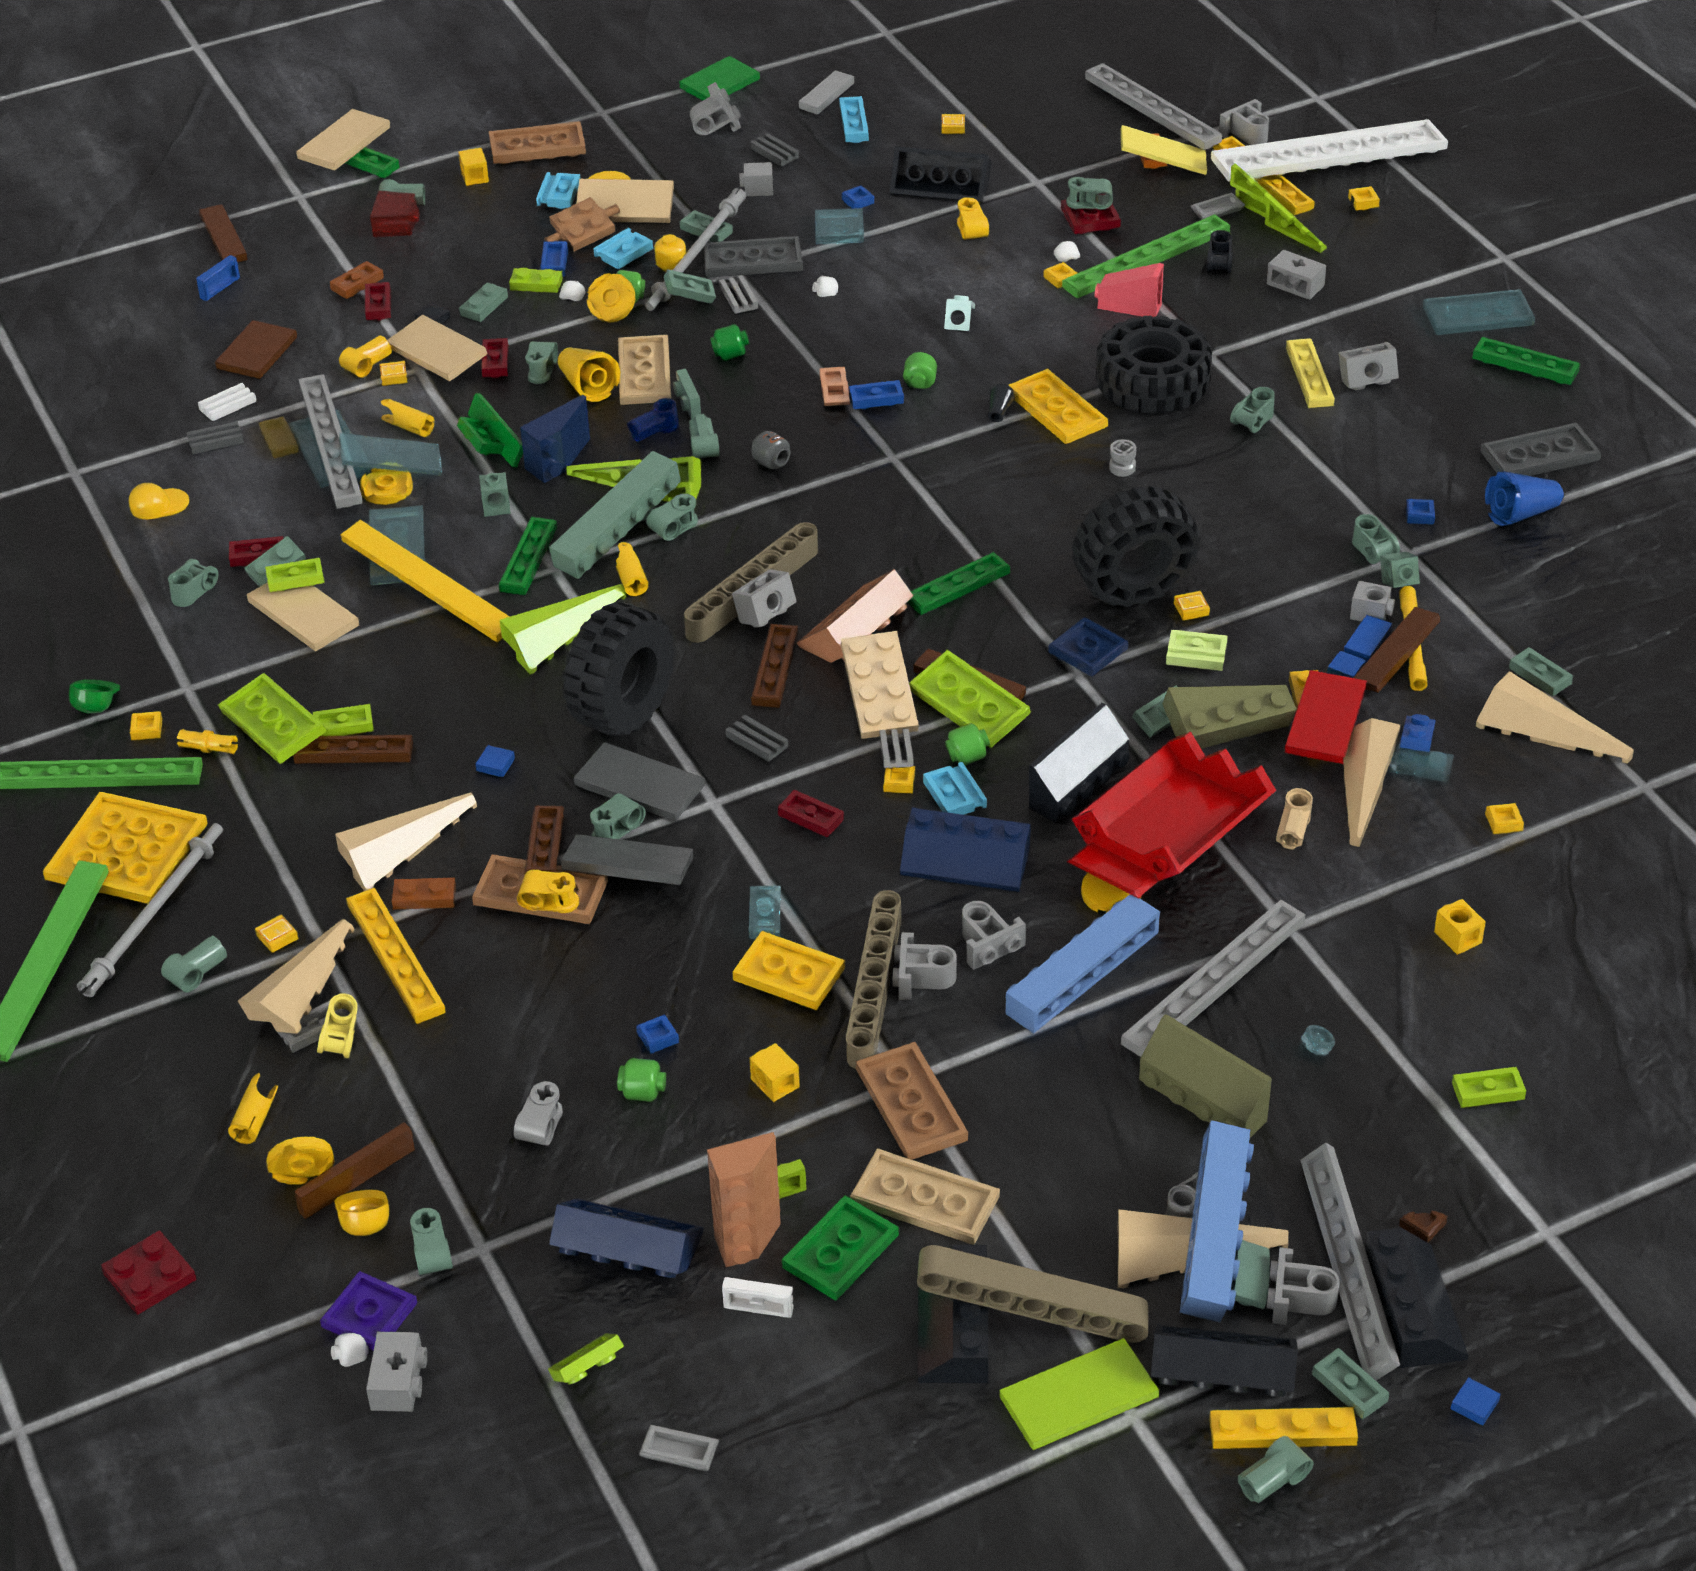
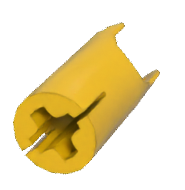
[381,399,435,437]
[616,542,648,596]
[228,1073,278,1144]

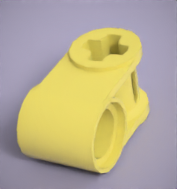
[317,993,357,1059]

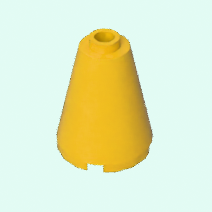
[558,347,621,402]

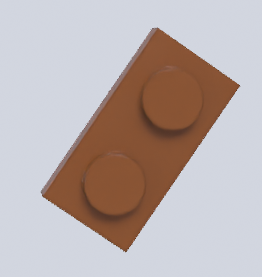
[330,261,384,299]
[392,878,456,910]

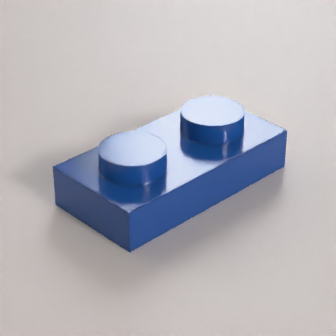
[849,380,904,409]
[1400,714,1436,752]

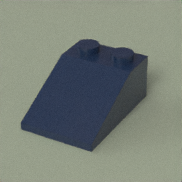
[520,395,590,483]

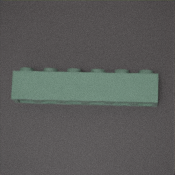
[549,451,681,579]

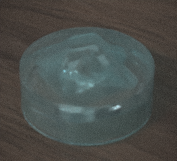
[1301,1025,1335,1056]

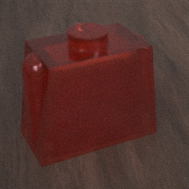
[370,191,420,237]

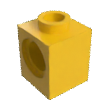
[458,148,489,186]
[1434,899,1486,955]
[749,1043,800,1102]

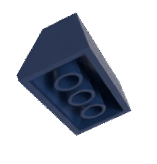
[900,808,1031,892]
[549,1199,704,1278]

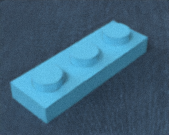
[839,96,869,143]

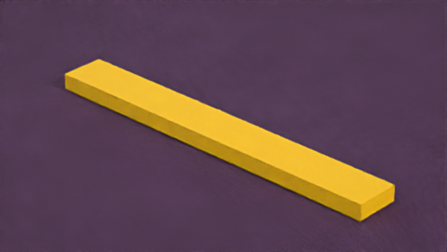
[341,520,510,642]

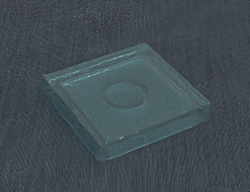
[815,208,864,244]

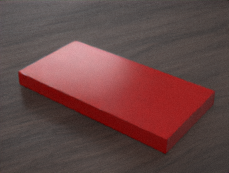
[1285,670,1367,764]

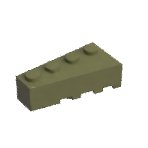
[1162,685,1297,749]

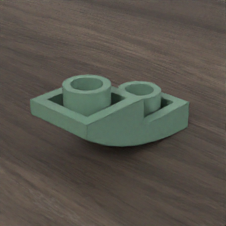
[1231,1240,1270,1309]

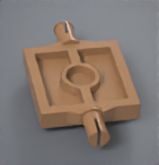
[545,197,620,252]

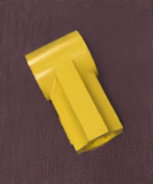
[339,335,392,378]

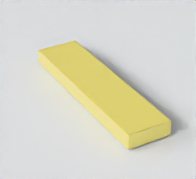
[1286,338,1335,408]

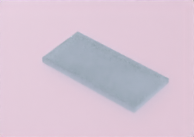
[339,433,442,475]

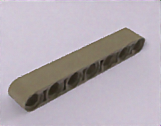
[684,522,818,643]
[846,890,901,1069]
[917,1245,1149,1343]

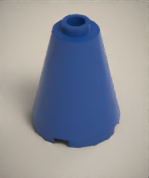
[1485,471,1564,526]

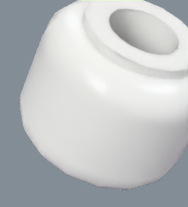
[1054,241,1080,262]
[812,276,838,297]
[559,281,586,301]
[331,1333,369,1367]

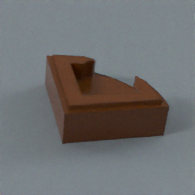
[1399,1211,1448,1243]

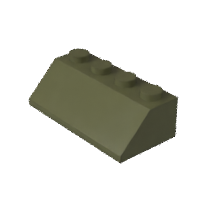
[1139,1014,1272,1139]

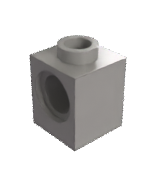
[1350,581,1395,621]

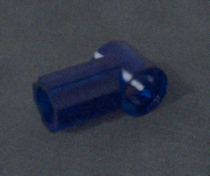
[627,398,679,442]

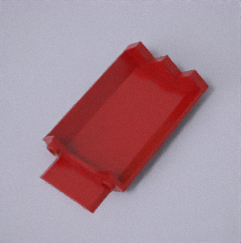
[1067,731,1277,898]

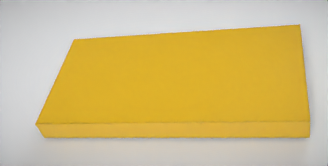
[1009,369,1108,444]

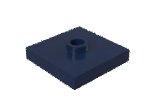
[1048,617,1128,677]

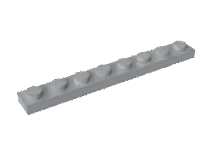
[1085,63,1222,150]
[299,374,363,509]
[1121,900,1306,1057]
[1300,1142,1400,1381]

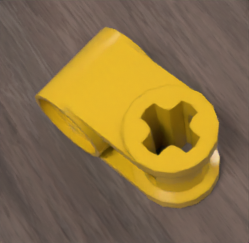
[957,198,989,240]
[517,870,579,913]

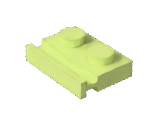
[1166,630,1228,671]

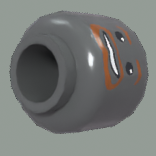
[751,431,790,469]

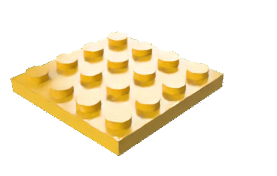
[43,792,208,904]

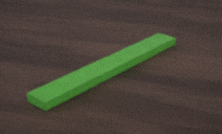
[1062,214,1230,299]
[0,757,203,789]
[0,860,109,1062]

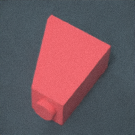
[1094,263,1164,317]

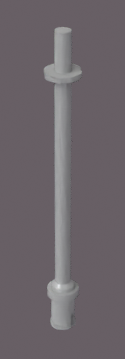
[645,188,746,311]
[77,823,223,997]

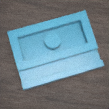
[536,172,580,209]
[593,228,653,269]
[923,762,987,815]

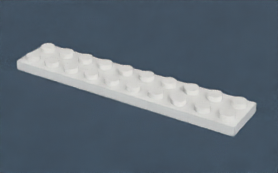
[1211,119,1448,182]

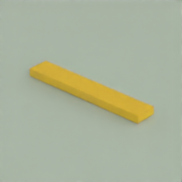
[1213,136,1315,215]
[346,888,446,1024]

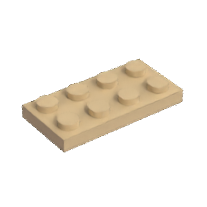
[841,631,919,739]

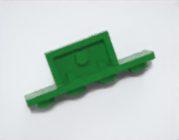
[457,393,523,467]

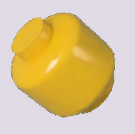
[654,234,686,272]

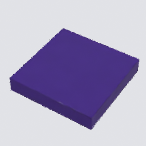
[320,1271,417,1351]

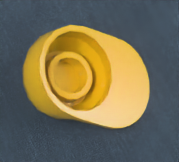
[129,483,189,520]
[334,1190,389,1236]

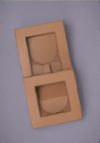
[819,367,850,406]

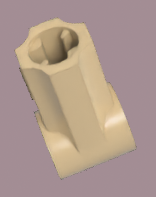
[1276,788,1313,850]

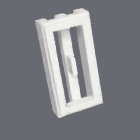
[198,383,256,421]
[722,1277,794,1318]

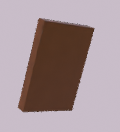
[215,320,297,379]

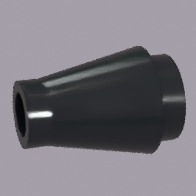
[988,384,1015,422]

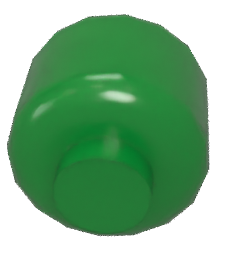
[710,324,749,361]

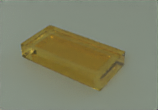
[259,416,299,458]

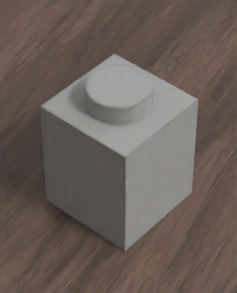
[739,162,773,196]

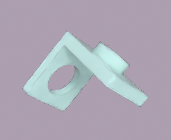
[944,295,975,331]

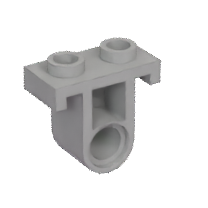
[690,82,741,135]
[1219,99,1269,145]
[962,901,1026,970]
[893,932,957,1000]
[1266,1247,1340,1325]

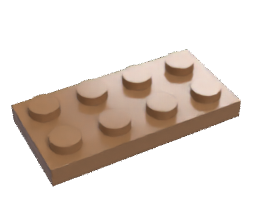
[489,121,586,164]
[472,854,608,924]
[856,1042,968,1160]

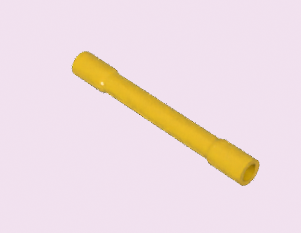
[1399,586,1428,691]

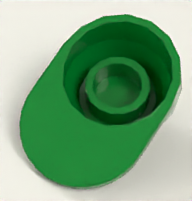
[69,680,120,714]

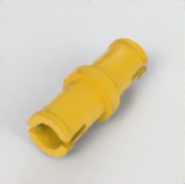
[177,729,238,754]

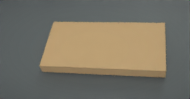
[296,109,390,171]
[576,179,674,223]
[387,315,487,381]
[618,335,671,405]
[247,582,359,652]
[850,1148,1000,1245]

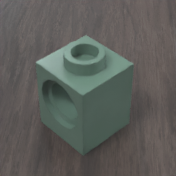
[479,472,511,517]
[1380,552,1420,588]

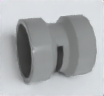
[1109,439,1137,477]

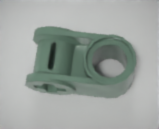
[1066,177,1113,210]
[525,341,558,384]
[1230,387,1275,433]
[646,494,698,541]
[1352,514,1400,564]
[168,559,218,607]
[590,793,646,839]
[410,1208,453,1276]

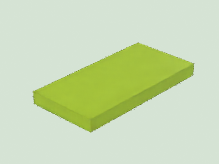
[909,650,1031,748]
[218,673,326,764]
[1000,1338,1159,1450]

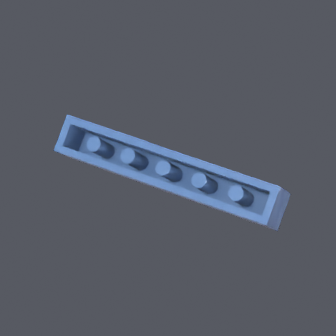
[1005,895,1160,1034]
[1179,1120,1254,1322]

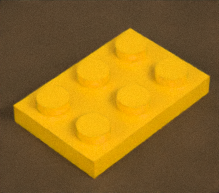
[732,931,845,1010]

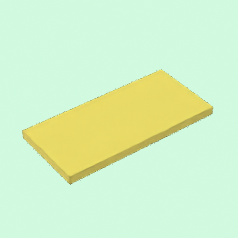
[1120,125,1207,175]

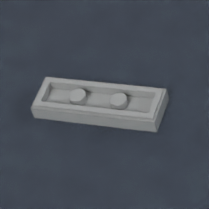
[799,70,854,115]

